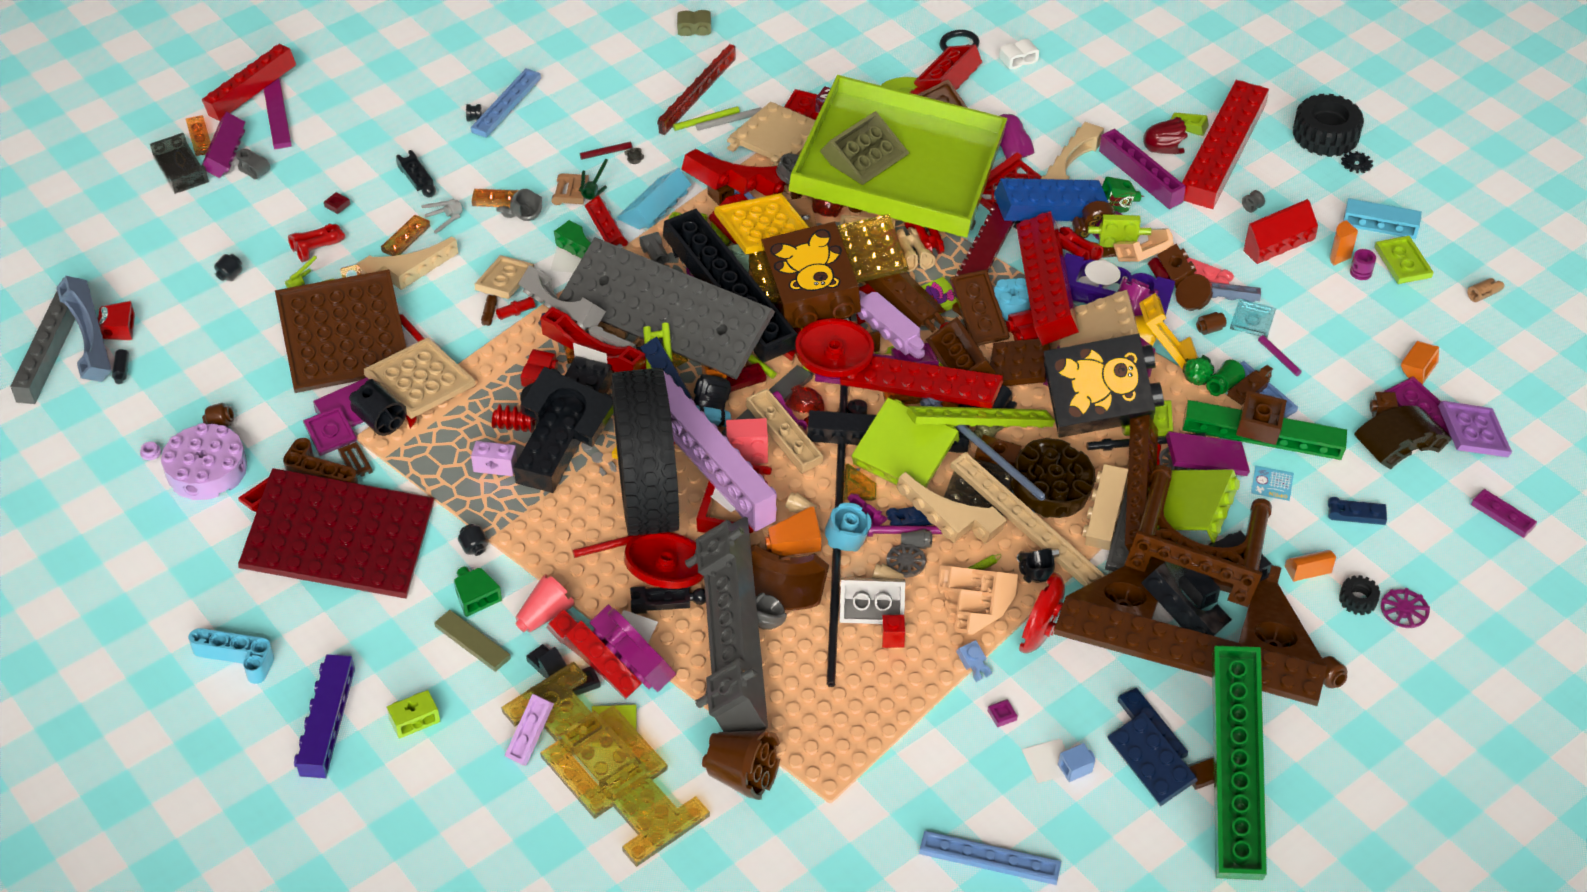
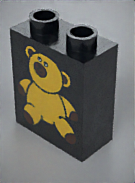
[1043,333,1164,438]

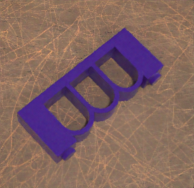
[1064,253,1176,321]

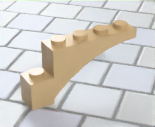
[355,236,458,290]
[896,472,1007,544]

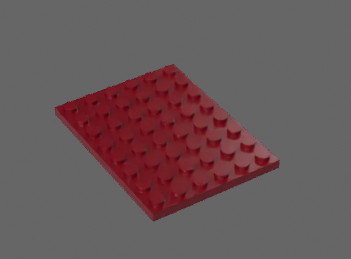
[238,468,434,599]

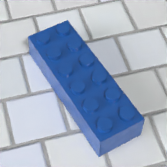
[994,179,1109,221]

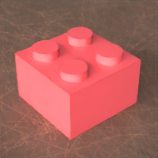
[726,418,768,464]

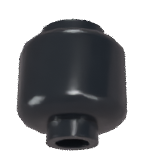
[214,254,242,281]
[458,524,489,556]

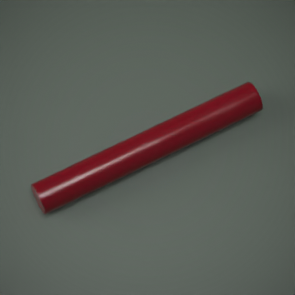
[579,141,632,160]

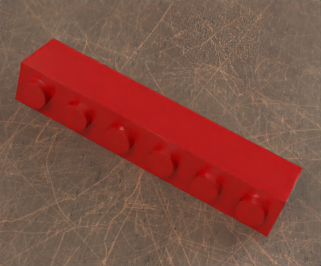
[202,44,296,121]

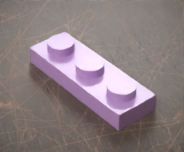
[505,694,554,766]

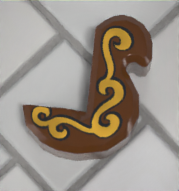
[1072,201,1116,238]

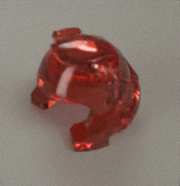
[812,198,844,217]
[785,385,824,427]

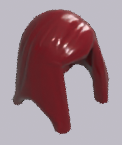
[1143,117,1188,154]

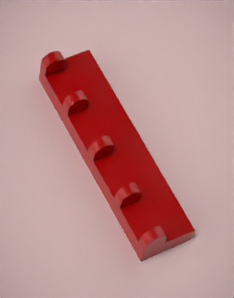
[584,195,628,247]

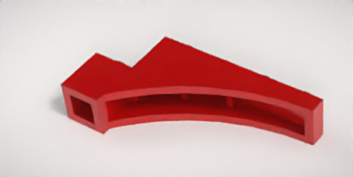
[547,609,642,700]

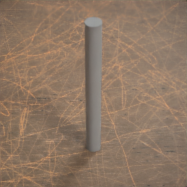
[696,107,762,131]

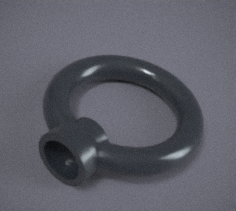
[939,30,980,52]

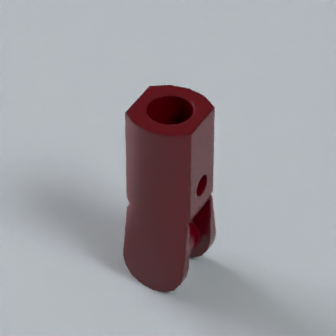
[1148,257,1171,280]

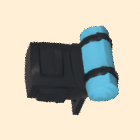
[693,374,731,427]

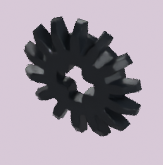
[1341,151,1373,173]

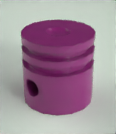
[1350,249,1376,280]

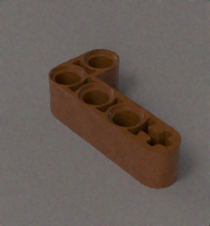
[283,438,359,484]

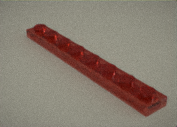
[657,44,736,135]

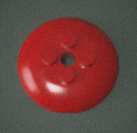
[1019,572,1065,654]

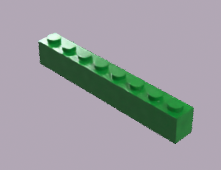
[1182,400,1347,460]

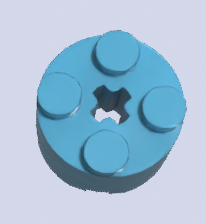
[994,278,1031,321]
[825,503,871,552]

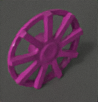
[1381,588,1430,628]

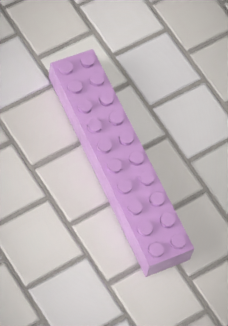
[664,372,777,532]

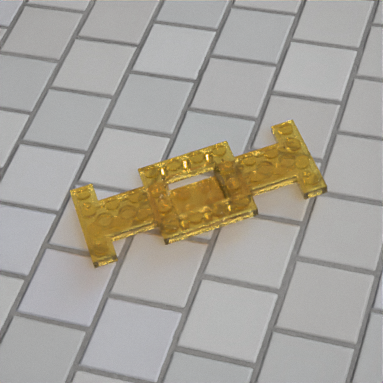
[501,661,710,867]

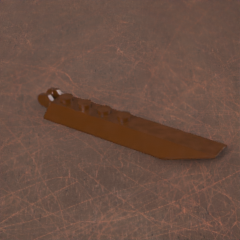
[838,222,946,332]

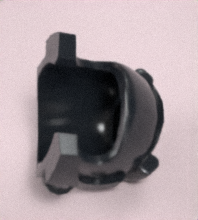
[1016,548,1059,583]

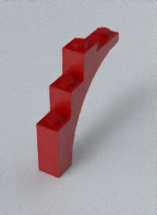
[681,149,787,196]

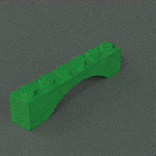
[554,220,591,259]

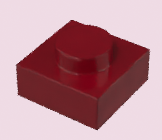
[324,192,350,214]

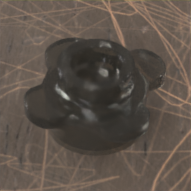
[624,148,644,164]

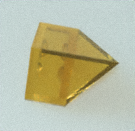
[844,464,876,501]

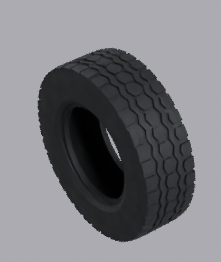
[612,368,679,536]

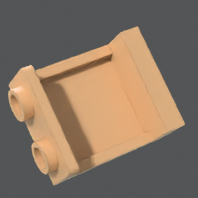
[1113,228,1174,262]

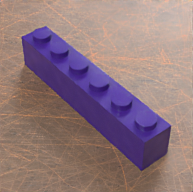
[294,654,355,778]

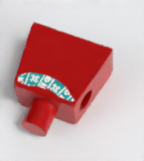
[97,301,135,340]

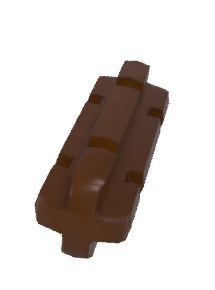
[481,295,497,326]

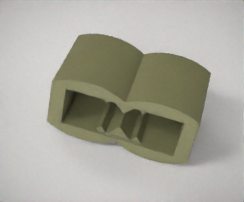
[677,10,711,36]

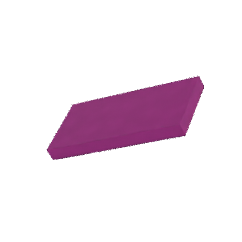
[1384,377,1451,436]
[1166,431,1250,476]

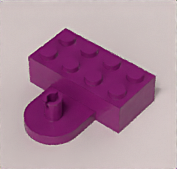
[589,604,676,692]

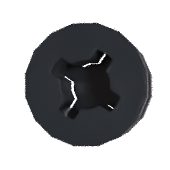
[466,104,482,122]

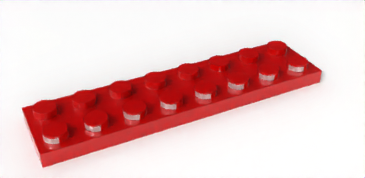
[840,356,1003,409]

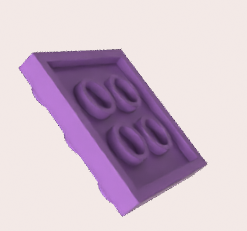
[1438,401,1512,457]

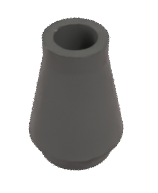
[901,529,932,550]

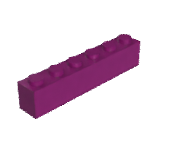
[1099,129,1186,209]

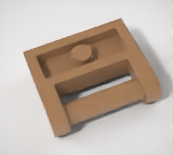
[551,173,589,205]

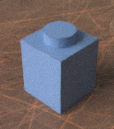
[1058,743,1095,782]

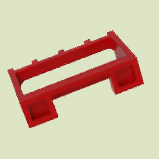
[696,464,772,533]

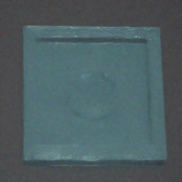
[1230,299,1276,338]

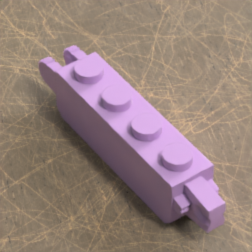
[857,291,925,359]

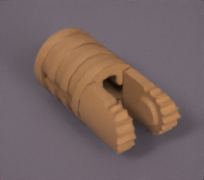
[1467,278,1505,302]

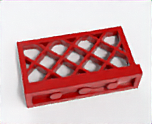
[980,152,1042,211]

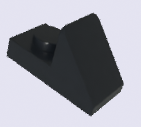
[526,644,571,681]

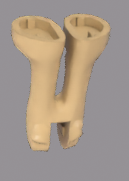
[896,227,936,272]

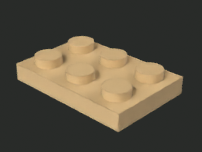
[475,255,534,299]

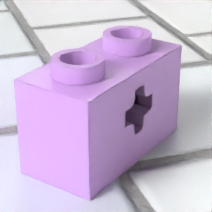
[471,441,517,476]

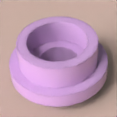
[140,442,161,460]

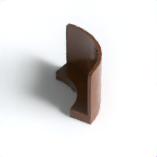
[751,544,829,610]

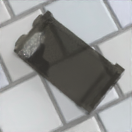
[150,133,209,194]

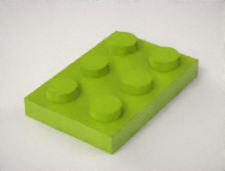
[1374,236,1434,284]

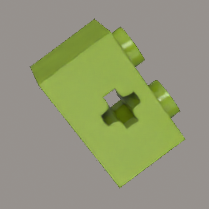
[386,690,440,739]

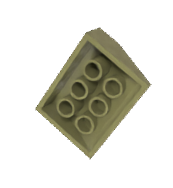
[820,111,909,185]

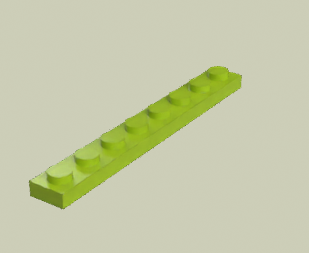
[906,406,1055,428]

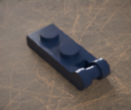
[1328,497,1387,525]
[886,506,933,526]

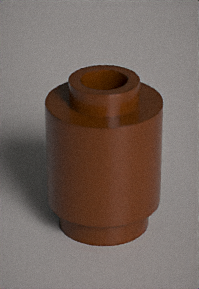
[1196,312,1226,335]

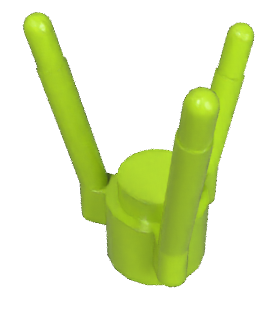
[285,256,334,288]

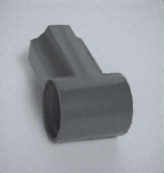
[639,232,668,265]

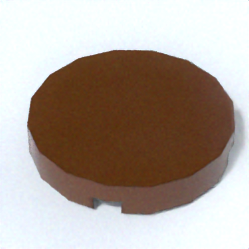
[1175,274,1213,311]

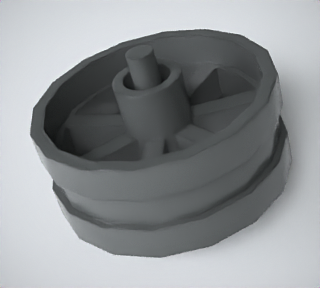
[776,153,799,184]

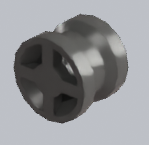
[1242,190,1265,213]

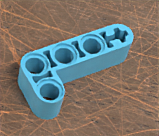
[188,628,274,684]

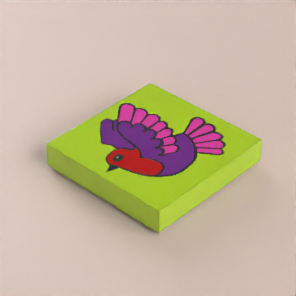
[921,277,957,314]

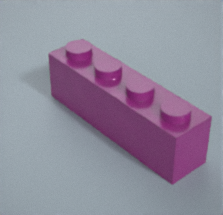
[200,111,245,178]

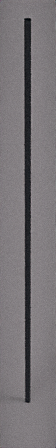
[826,316,851,687]

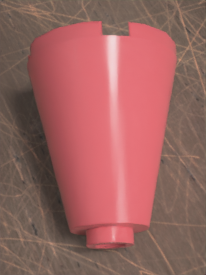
[515,574,575,632]

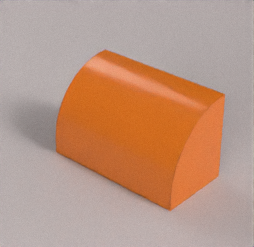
[1330,220,1358,265]
[1401,341,1439,384]
[1285,550,1336,582]

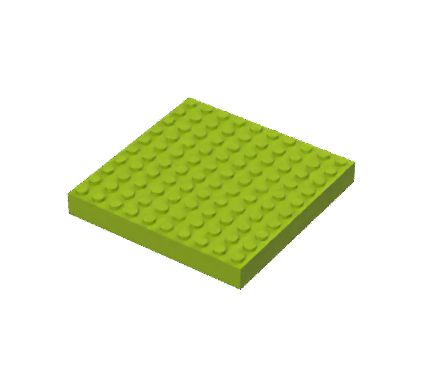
[789,75,1007,238]

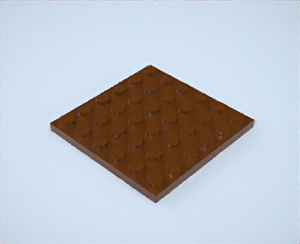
[275,269,407,393]

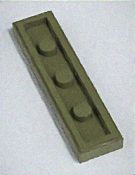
[434,610,511,672]

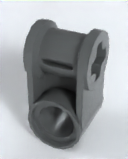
[236,149,271,179]

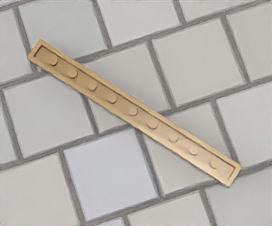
[950,452,1106,586]

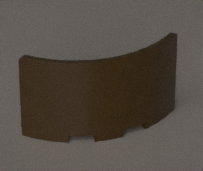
[1354,406,1452,469]

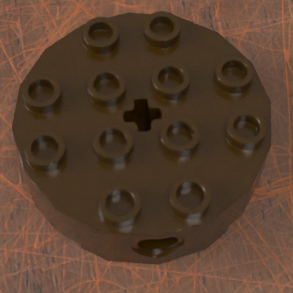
[1010,438,1096,518]

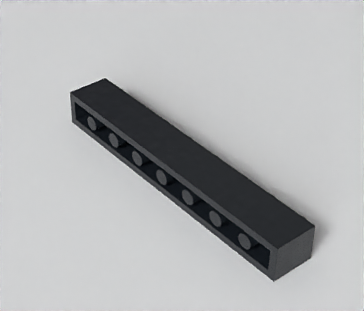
[807,410,969,453]

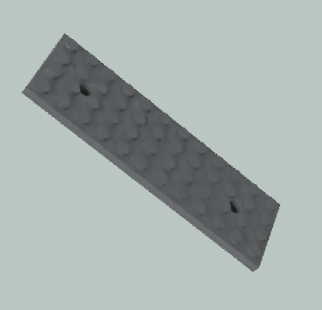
[558,237,775,380]

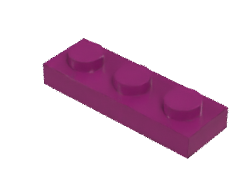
[1471,489,1537,538]

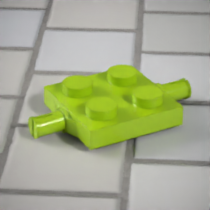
[1088,215,1151,247]

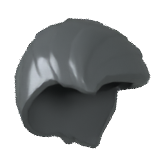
[496,189,542,221]
[756,593,787,630]

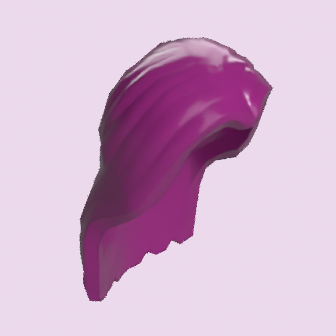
[999,114,1035,159]

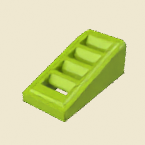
[1171,112,1208,136]

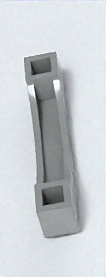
[518,265,606,330]

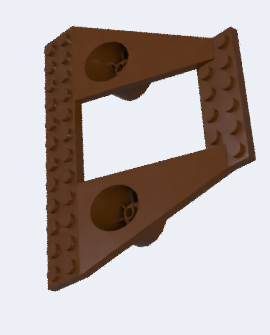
[1054,538,1327,706]

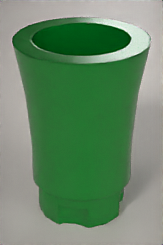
[1206,360,1245,396]

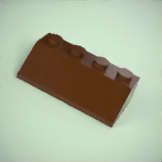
[926,317,997,374]

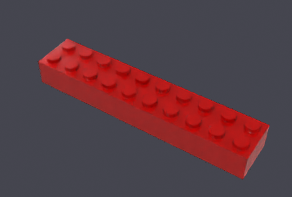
[1182,80,1269,209]
[1016,211,1079,346]

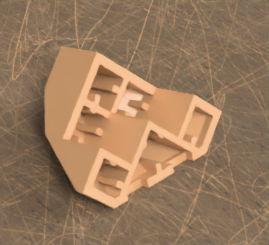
[937,565,1018,635]

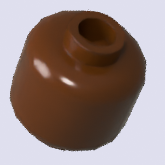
[202,403,234,428]
[1322,656,1348,689]

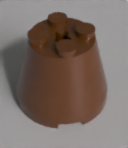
[702,730,780,800]

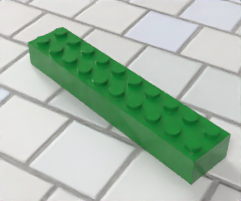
[1212,646,1267,880]

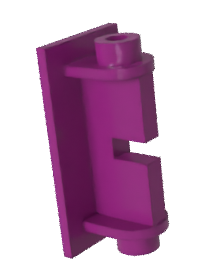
[848,493,888,526]

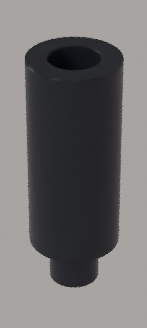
[112,349,130,384]

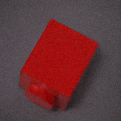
[882,615,905,648]

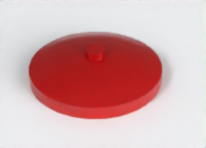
[795,318,874,378]
[624,532,704,589]

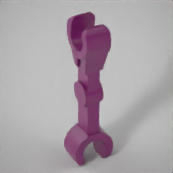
[772,391,807,430]

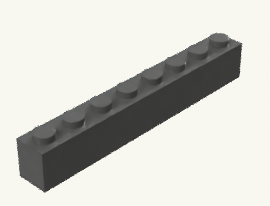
[10,278,75,404]

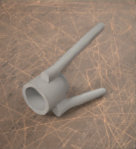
[421,199,463,234]

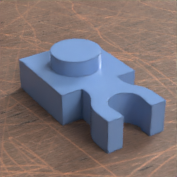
[956,640,992,682]

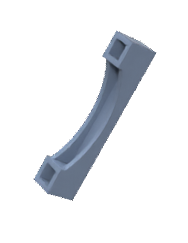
[56,276,112,382]

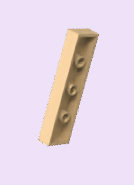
[746,388,823,474]

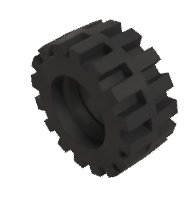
[1339,575,1380,615]

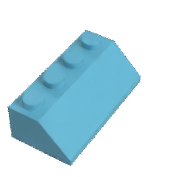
[617,168,692,230]

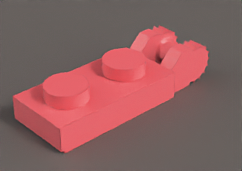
[1186,258,1234,284]

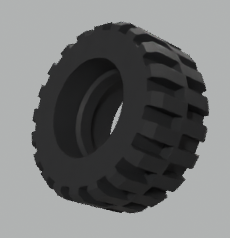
[1293,94,1364,157]

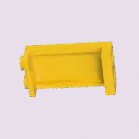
[1139,293,1199,369]

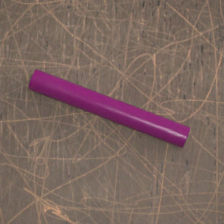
[1258,335,1302,376]

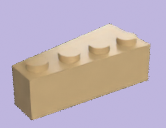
[1082,464,1128,551]

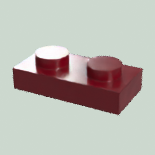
[726,363,766,392]

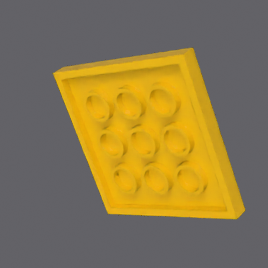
[714,193,809,254]

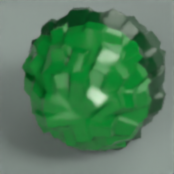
[1182,355,1214,386]

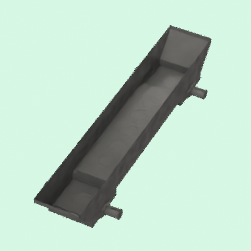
[685,517,768,732]

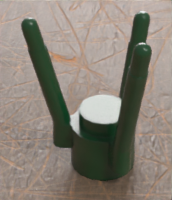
[579,159,608,200]

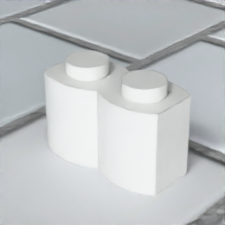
[999,39,1039,69]

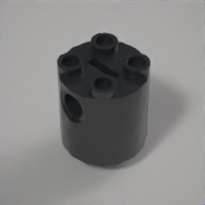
[349,379,407,436]

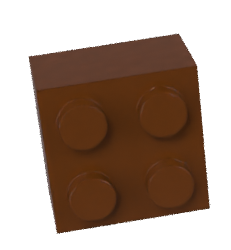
[1236,390,1287,445]

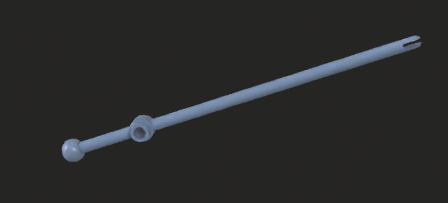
[920,397,1045,500]

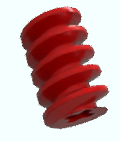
[491,404,536,433]

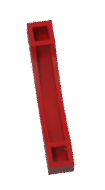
[540,307,646,372]

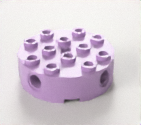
[161,423,247,500]

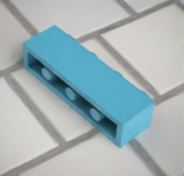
[1343,198,1422,239]

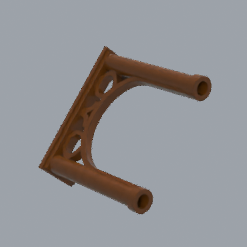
[1124,465,1272,607]

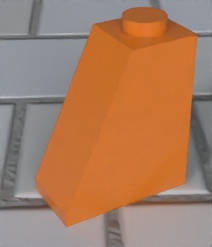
[765,506,821,557]

